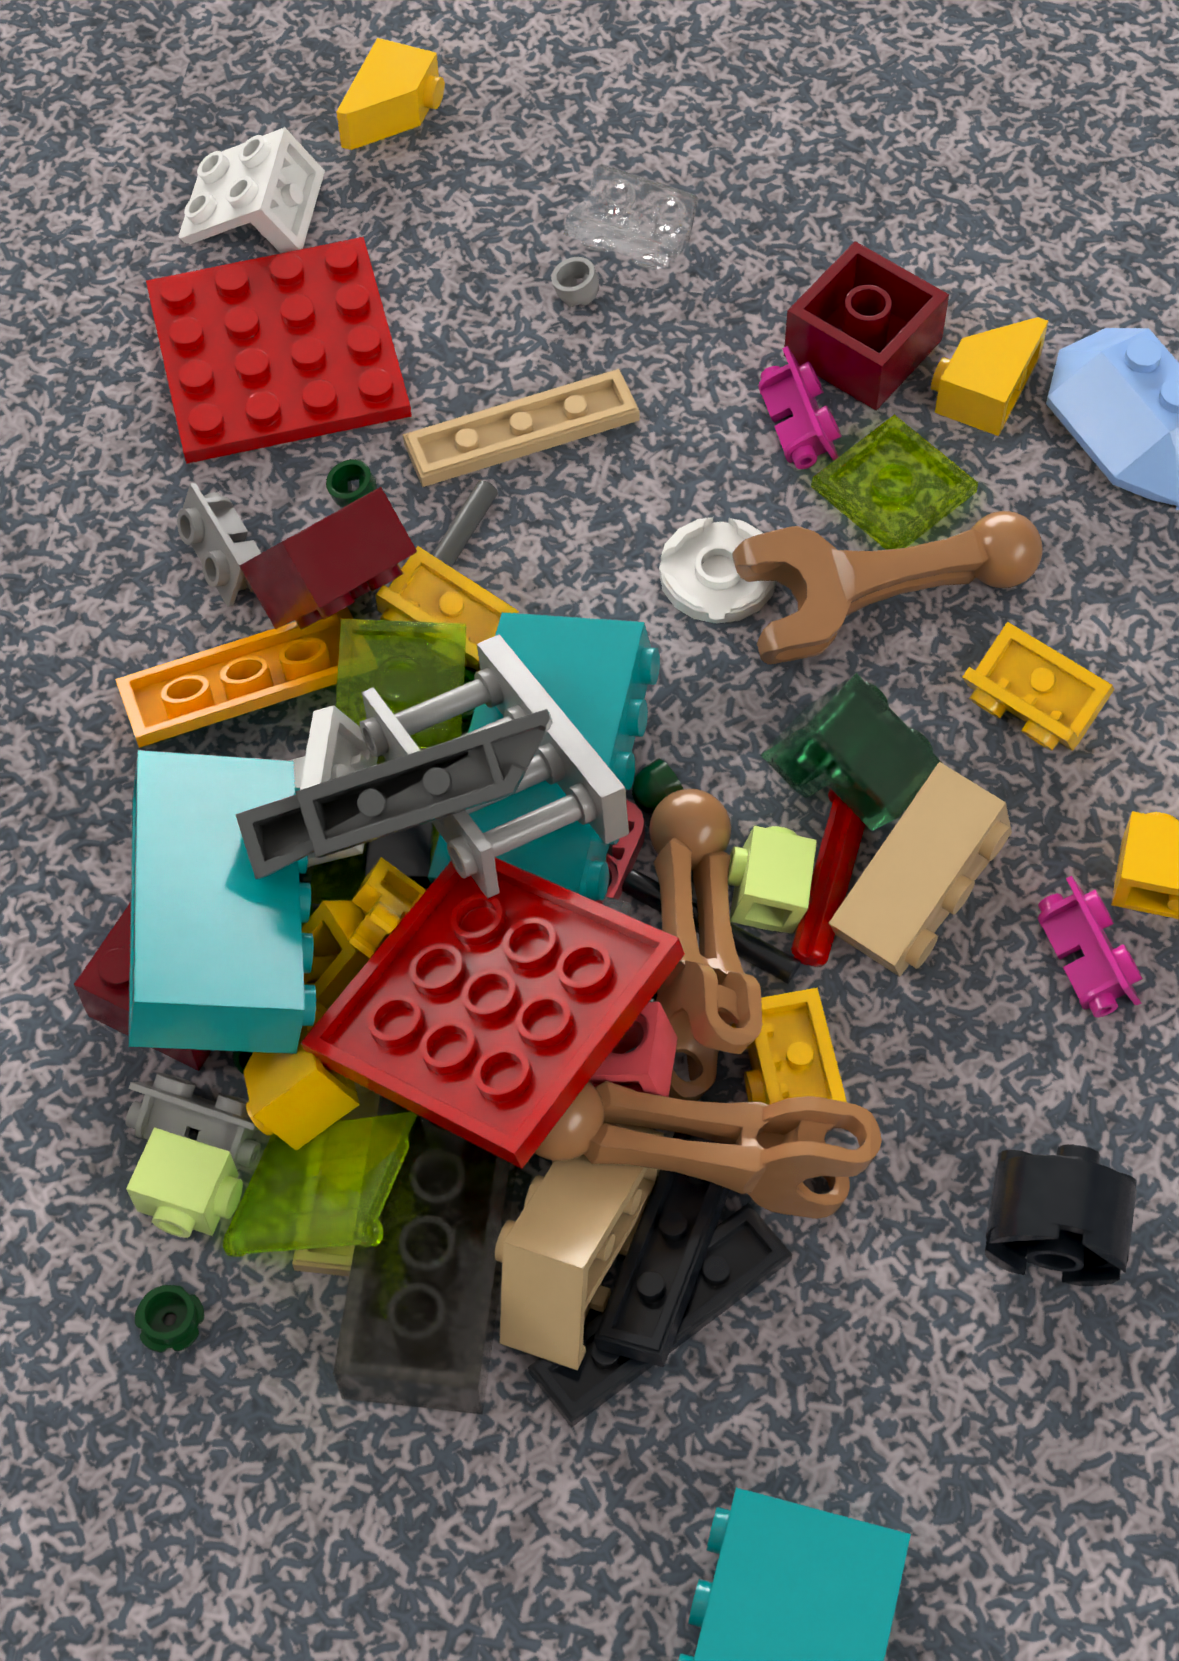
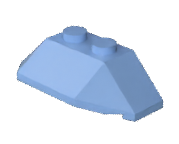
[1046,328,1179,510]

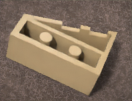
[829,762,1012,977]
[495,1123,664,1371]

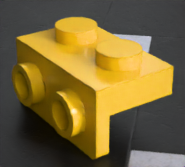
[375,546,519,671]
[962,622,1115,751]
[731,987,847,1105]

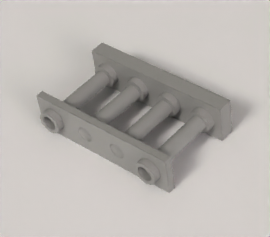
[360,634,629,899]

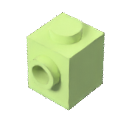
[728,826,817,933]
[126,1127,243,1238]

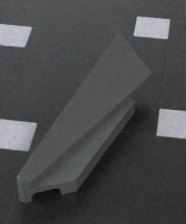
[235,709,553,879]

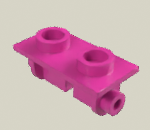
[758,346,841,469]
[1037,876,1143,1018]

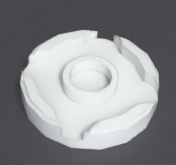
[659,517,777,624]

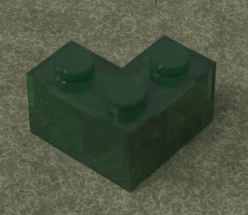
[761,673,942,831]

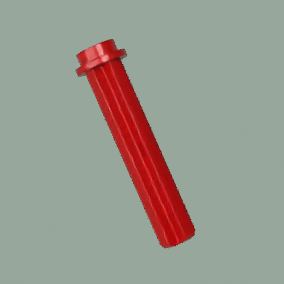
[791,775,879,967]

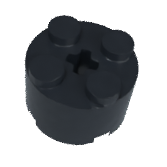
[985,1144,1137,1286]

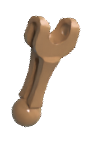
[732,511,1043,664]
[649,789,762,1101]
[535,1081,882,1219]

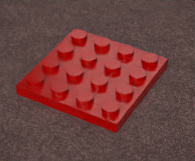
[146,237,412,464]
[301,857,685,1169]

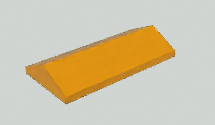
[115,607,378,748]

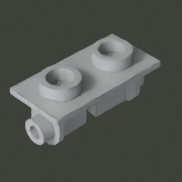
[177,483,261,607]
[126,1073,261,1170]

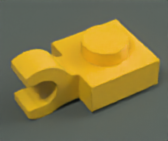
[348,857,426,958]

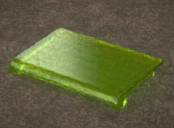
[223,1112,416,1257]

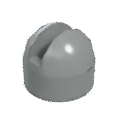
[551,257,599,307]

